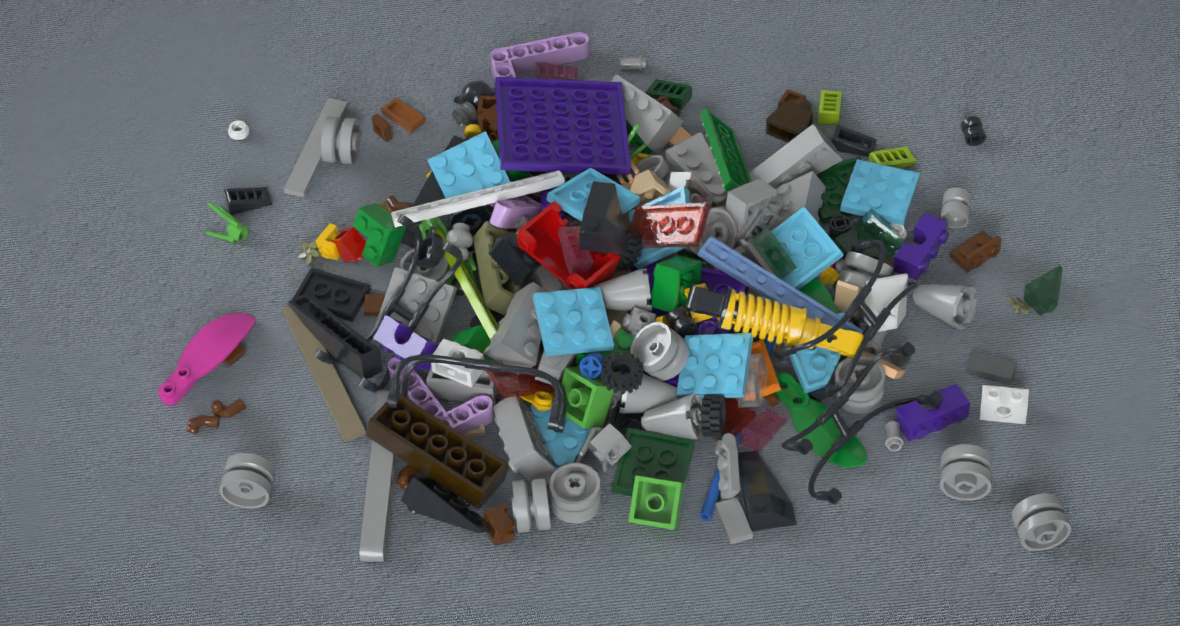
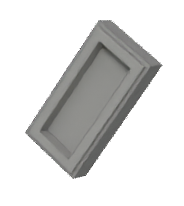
[715,497,753,545]

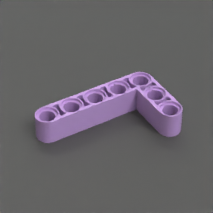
[490,32,590,81]
[489,195,542,229]
[388,357,494,435]

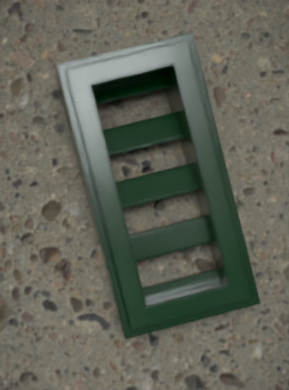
[645,79,692,110]

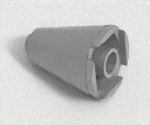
[594,268,652,313]
[913,284,978,330]
[619,372,678,413]
[641,394,704,440]

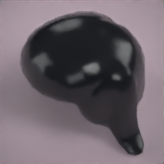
[454,81,495,112]
[403,226,445,268]

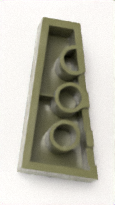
[473,221,519,315]

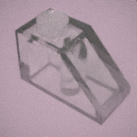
[738,354,768,408]

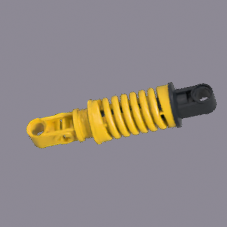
[685,286,864,358]

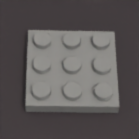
[375,267,457,344]

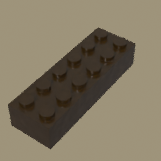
[366,394,509,509]

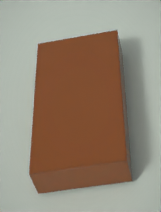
[381,98,426,134]

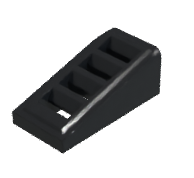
[831,125,877,156]
[224,187,272,215]

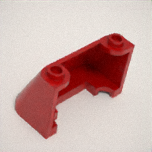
[517,201,621,290]

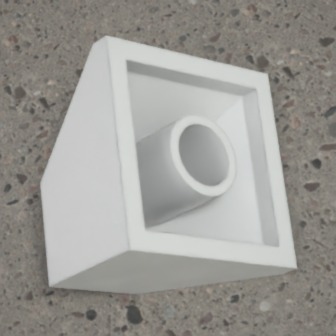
[864,273,908,332]

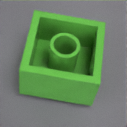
[561,367,613,428]
[628,475,686,530]

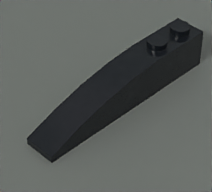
[401,135,467,248]
[288,293,383,379]

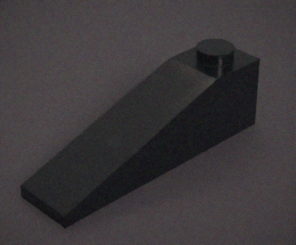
[579,181,627,255]
[738,451,796,531]
[401,476,492,533]

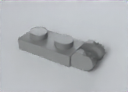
[715,433,740,500]

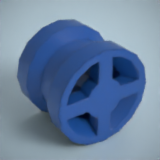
[580,352,605,378]

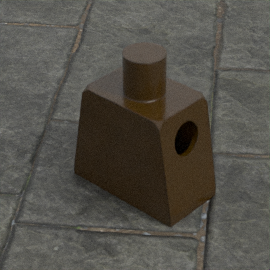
[766,99,813,143]

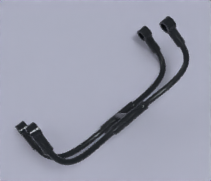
[313,214,463,393]
[772,239,917,402]
[782,342,943,505]
[387,354,567,433]

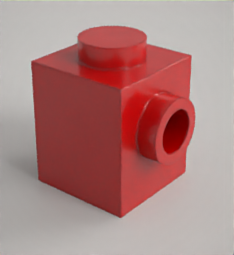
[331,227,366,263]

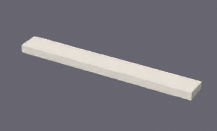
[391,170,565,227]

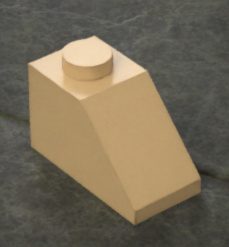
[630,170,670,206]
[834,280,865,321]

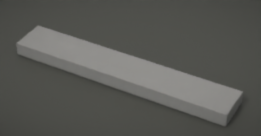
[284,98,348,197]

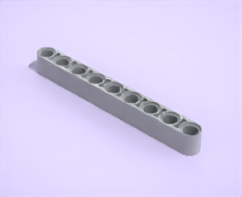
[359,390,397,562]

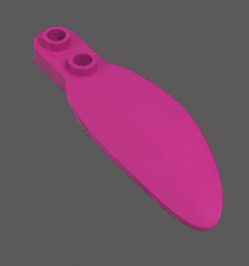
[158,313,255,405]

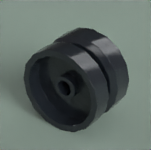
[447,206,492,260]

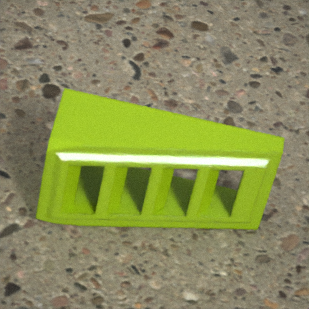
[818,90,842,125]
[869,146,917,169]

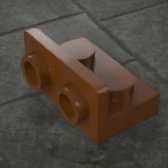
[950,231,1001,273]

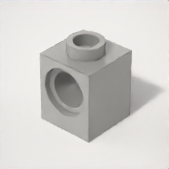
[590,423,632,466]

